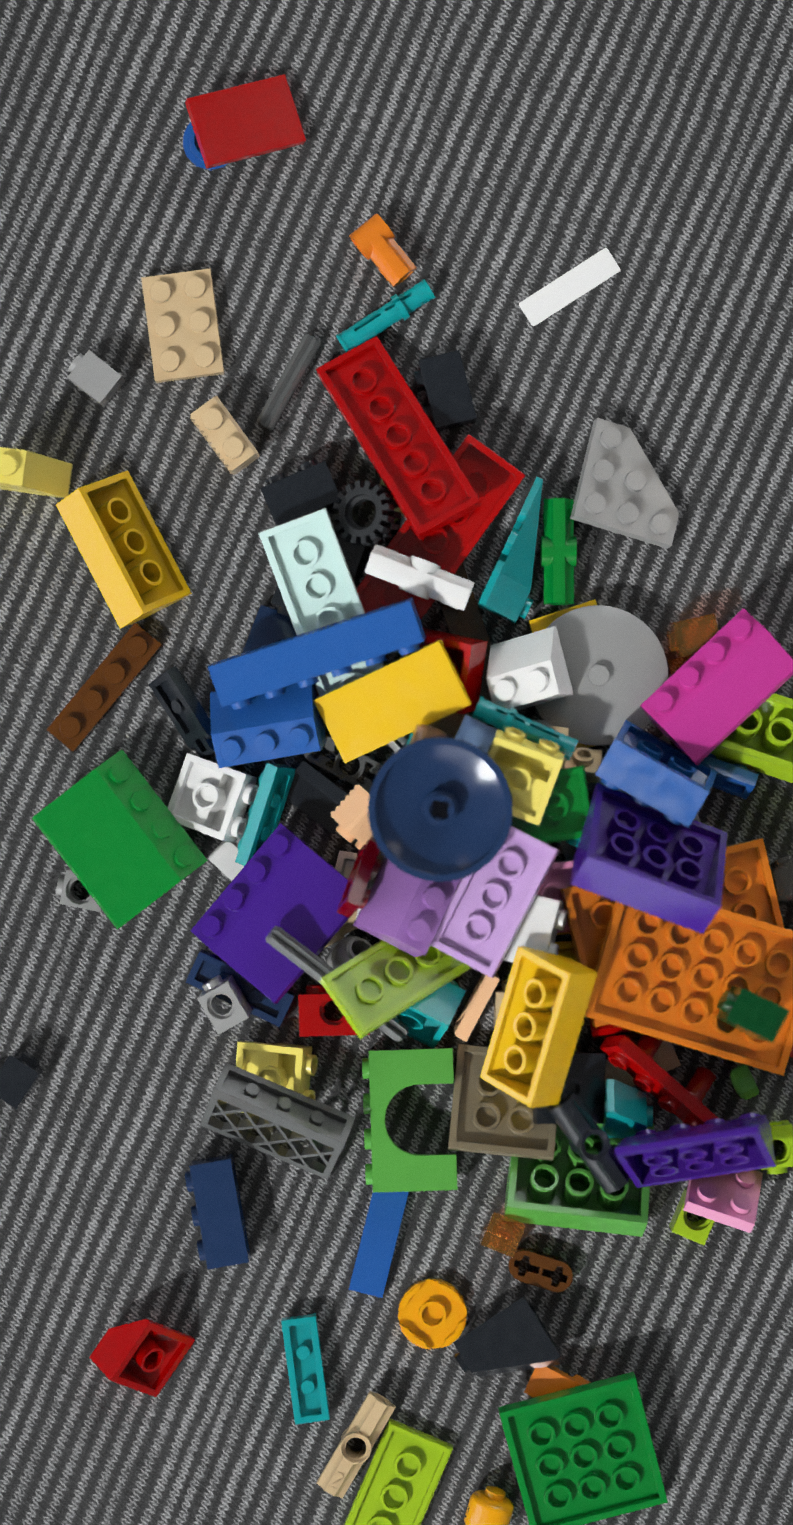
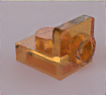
[479,1212,525,1257]

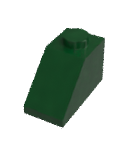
[716,986,790,1043]

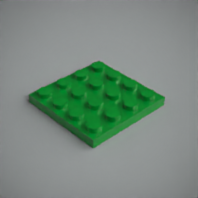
[498,1371,668,1525]

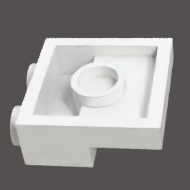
[168,753,259,843]

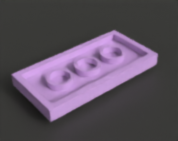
[430,825,559,978]

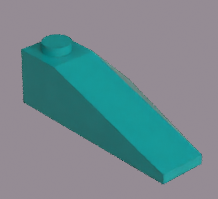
[478,477,543,623]

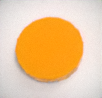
[398,1278,467,1349]

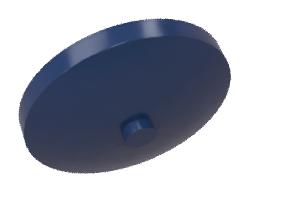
[368,737,513,882]

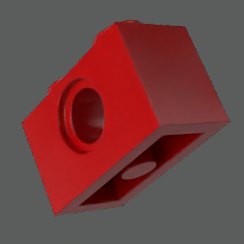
[298,985,370,1037]

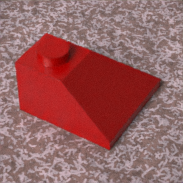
[89,1319,195,1397]

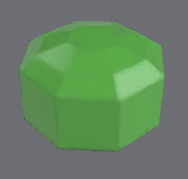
[730,1064,759,1100]

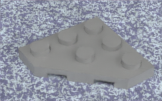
[570,418,679,549]

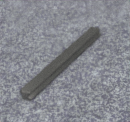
[265,926,409,1042]

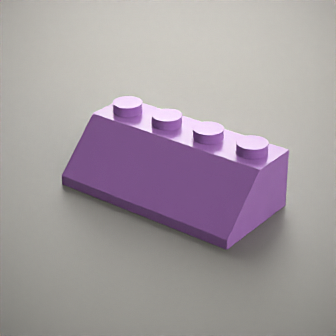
[353,858,462,957]

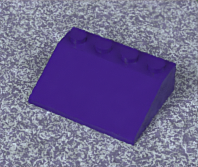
[571,783,727,934]
[190,823,349,1004]
[615,1113,776,1188]

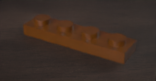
[46,623,163,752]

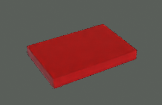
[185,74,306,169]

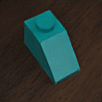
[602,1079,653,1138]

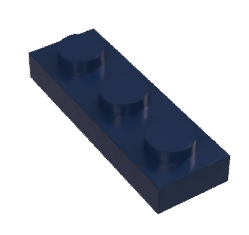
[186,949,296,1027]

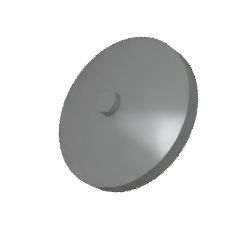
[535,605,668,746]

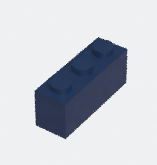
[185,1154,251,1270]

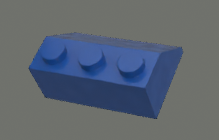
[210,683,327,768]
[595,720,718,827]

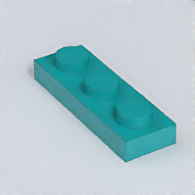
[235,763,296,866]
[281,1314,330,1425]

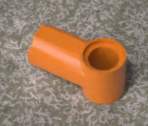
[349,213,417,288]

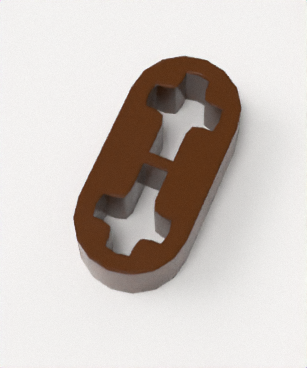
[508,1247,573,1292]

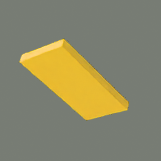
[313,639,472,763]

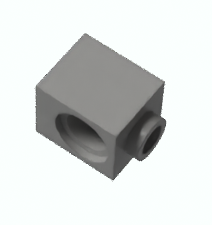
[67,350,126,407]
[56,868,102,912]
[197,975,253,1035]

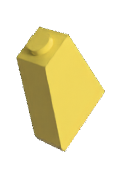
[0,447,73,498]

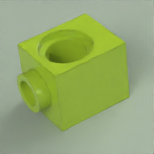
[761,1120,793,1175]
[669,1188,715,1245]

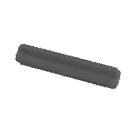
[257,334,321,430]

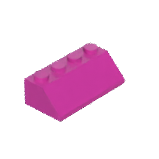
[640,608,793,766]

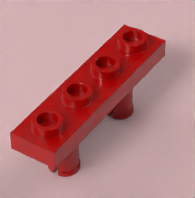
[600,1034,718,1126]

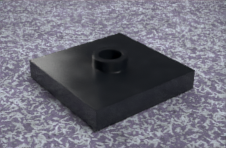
[533,1052,606,1124]

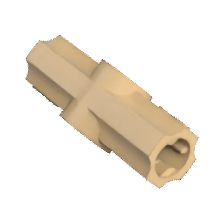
[317,1391,396,1499]

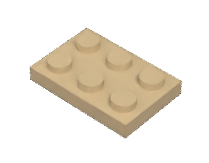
[141,269,225,383]

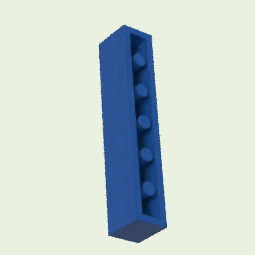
[208,597,426,710]

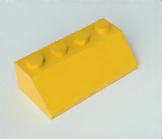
[56,470,192,629]
[480,946,597,1108]

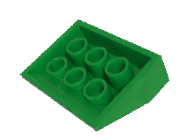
[32,749,208,930]

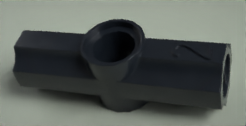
[547,1090,630,1194]

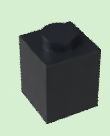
[0,1051,43,1109]

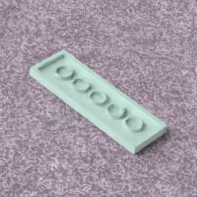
[259,508,385,696]

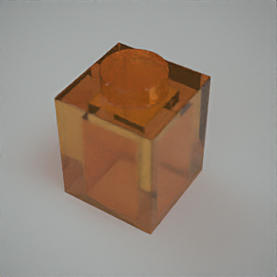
[666,613,719,658]

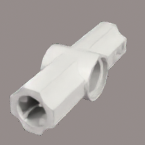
[365,544,475,611]

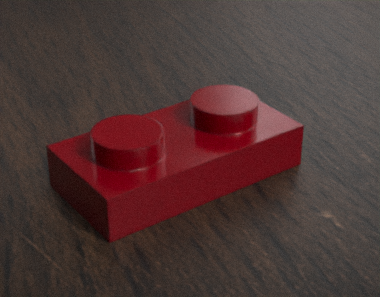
[336,840,382,918]

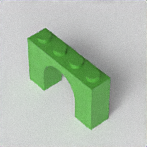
[362,1048,457,1193]

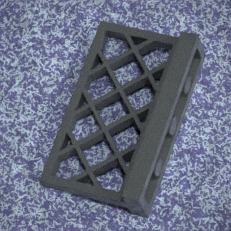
[200,1062,356,1180]

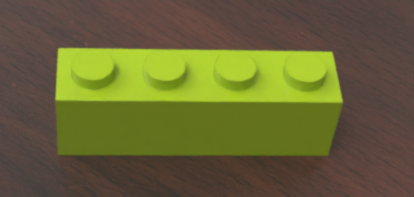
[711,693,793,783]

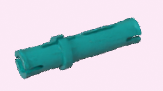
[336,279,436,352]
[472,697,579,761]

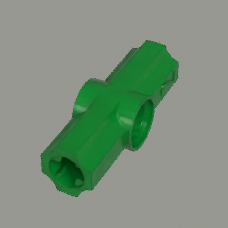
[540,498,577,605]

